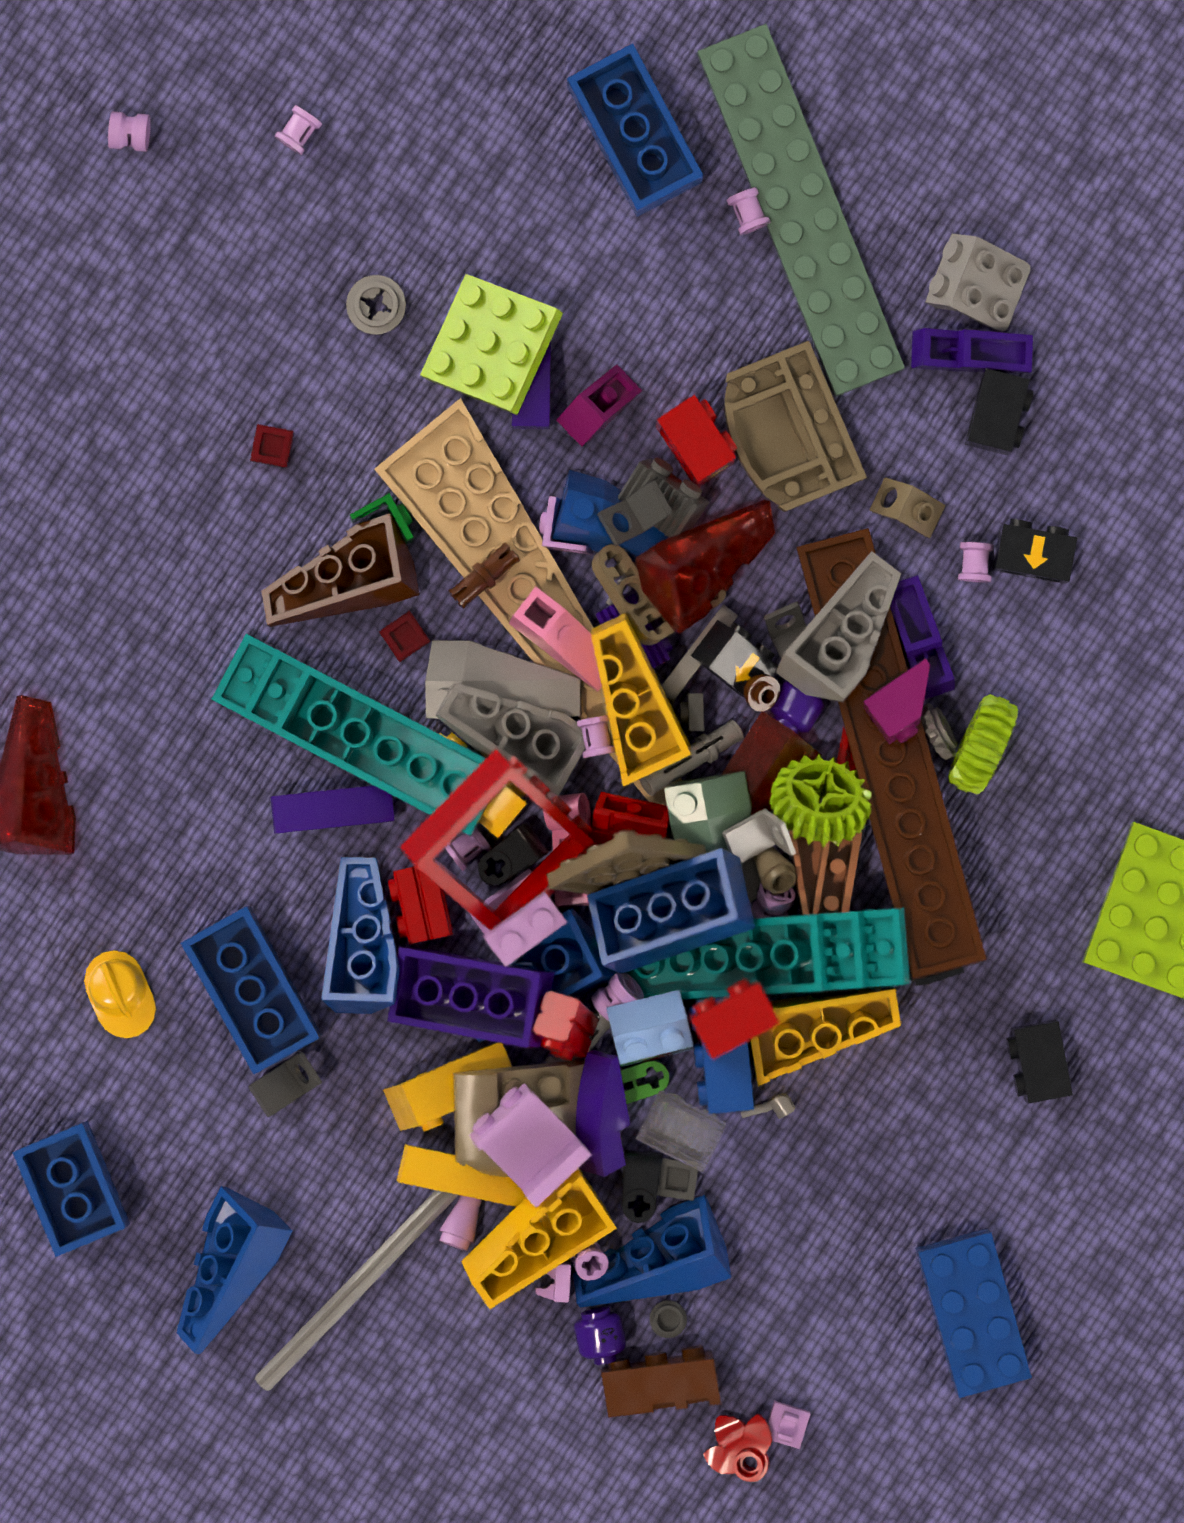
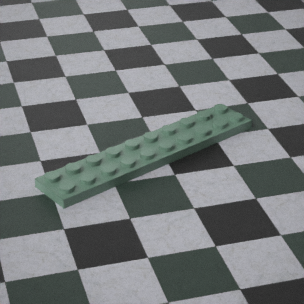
[697,24,905,397]

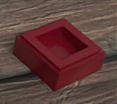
[250,424,294,469]
[379,611,431,663]

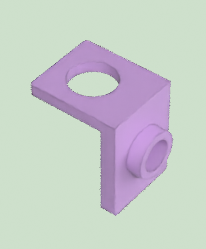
[539,496,594,555]

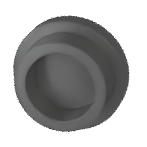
[649,1300,687,1338]

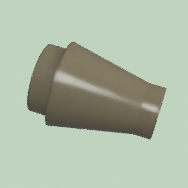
[753,846,796,894]

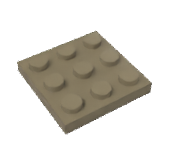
[547,830,706,894]

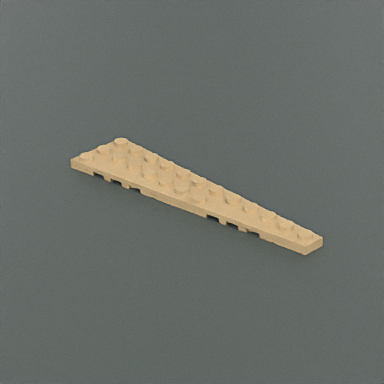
[374,398,682,805]

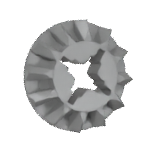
[346,275,406,335]
[921,703,958,760]

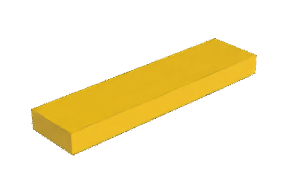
[396,1144,526,1207]

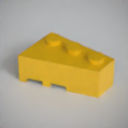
[383,1042,512,1132]

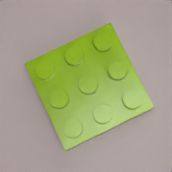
[420,274,563,415]

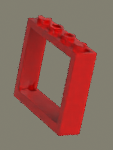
[400,749,598,931]

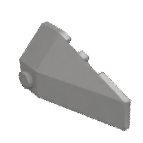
[776,551,901,702]
[425,640,581,719]
[435,683,585,798]

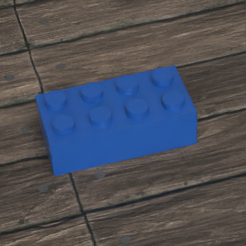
[567,43,703,217]
[587,848,756,974]
[180,906,322,1075]
[915,1228,1032,1398]

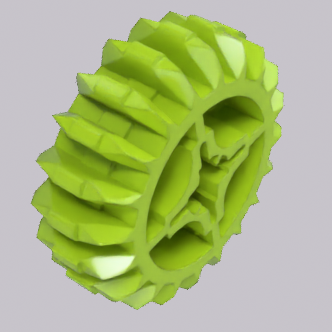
[948,694,1018,795]
[770,754,872,848]

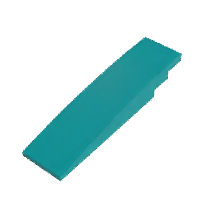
[211,634,487,836]
[626,908,910,999]

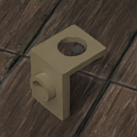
[870,477,945,538]

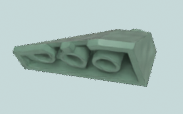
[664,771,752,866]

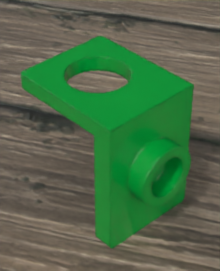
[350,493,414,545]

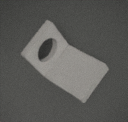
[722,809,796,863]

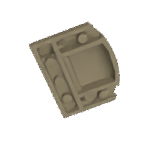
[724,341,867,512]
[453,1059,586,1177]

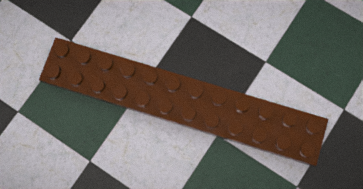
[796,528,987,980]

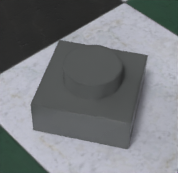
[680,693,704,732]
[657,1157,699,1201]

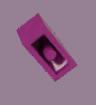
[556,364,642,447]
[863,659,930,744]

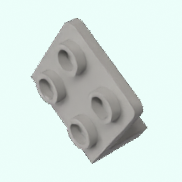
[925,234,1030,332]

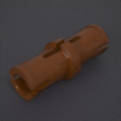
[448,542,520,609]

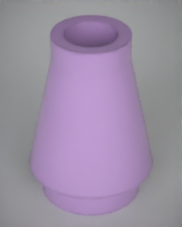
[439,1195,482,1251]

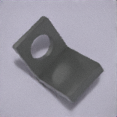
[597,480,673,546]
[764,601,807,659]
[248,1051,322,1117]

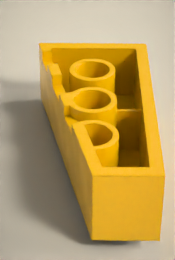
[750,986,901,1087]
[461,1168,617,1309]

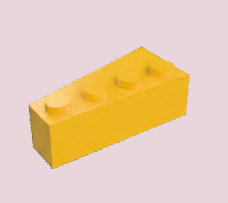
[591,613,691,787]

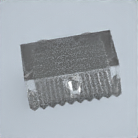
[636,1090,727,1173]

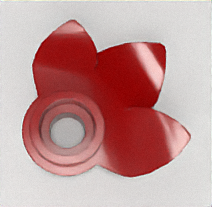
[703,1414,772,1482]

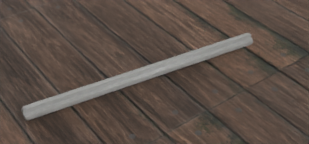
[255,1190,458,1391]

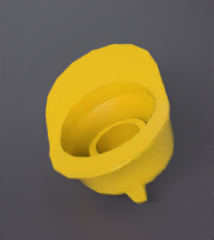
[84,950,156,1038]

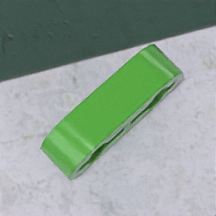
[621,1060,669,1104]

